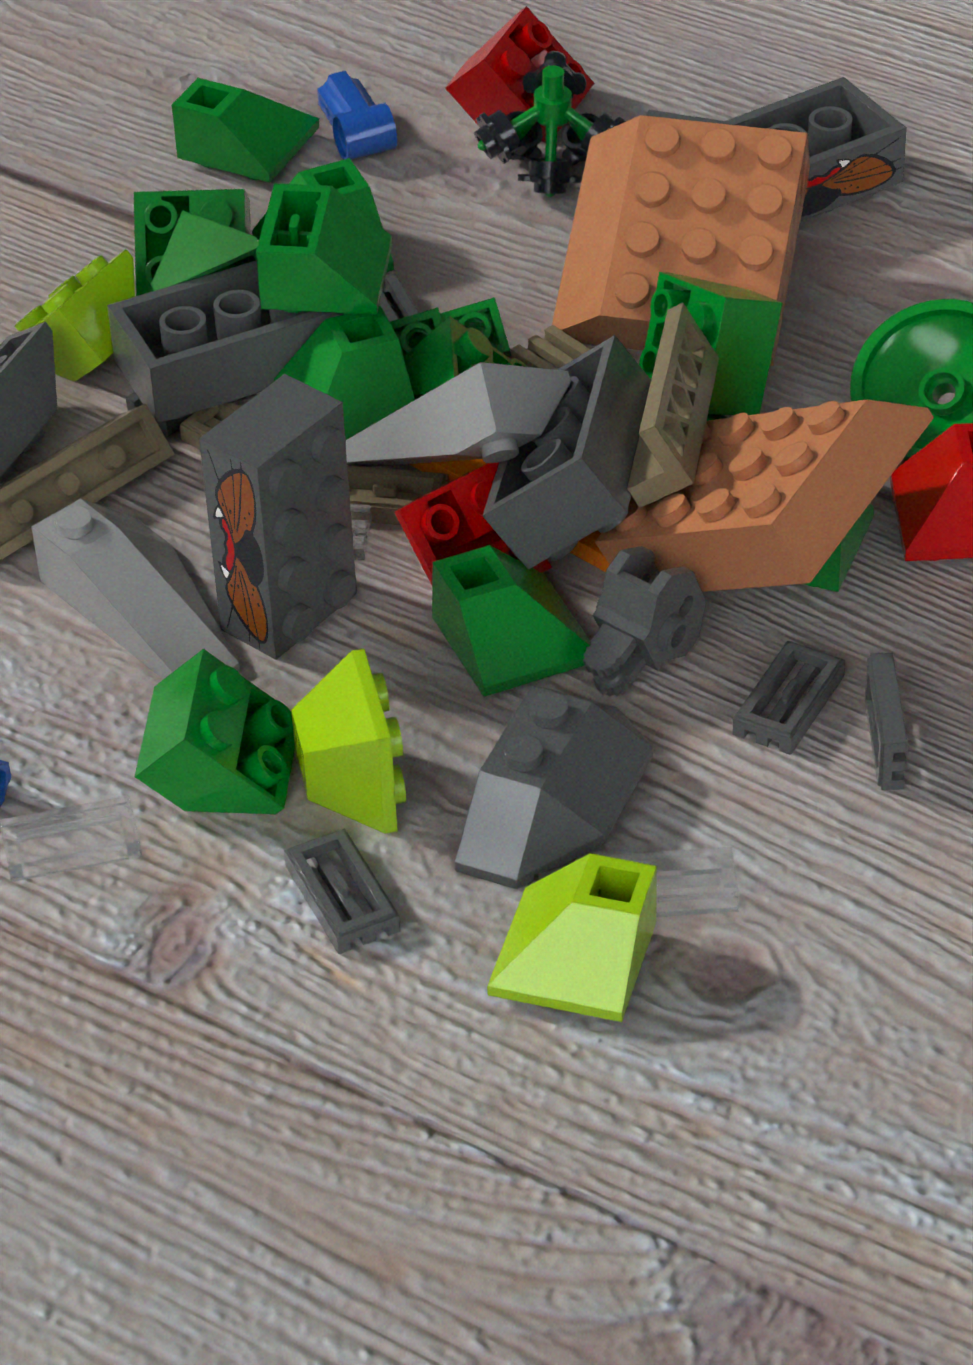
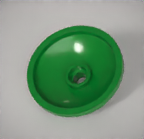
[850,299,973,461]

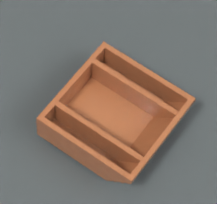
[552,115,810,366]
[595,399,934,592]

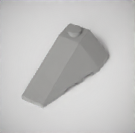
[346,362,571,467]
[31,499,241,679]

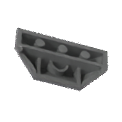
[0,322,57,484]
[455,685,653,889]

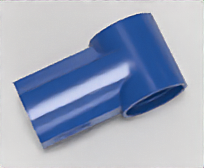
[317,71,397,160]

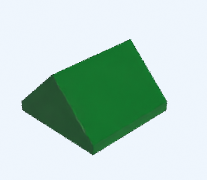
[151,210,259,291]

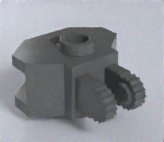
[583,546,706,697]

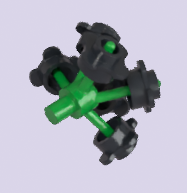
[474,51,626,197]

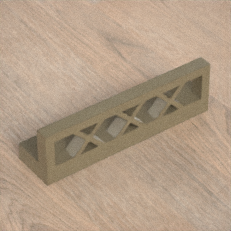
[627,303,719,508]
[0,403,175,560]

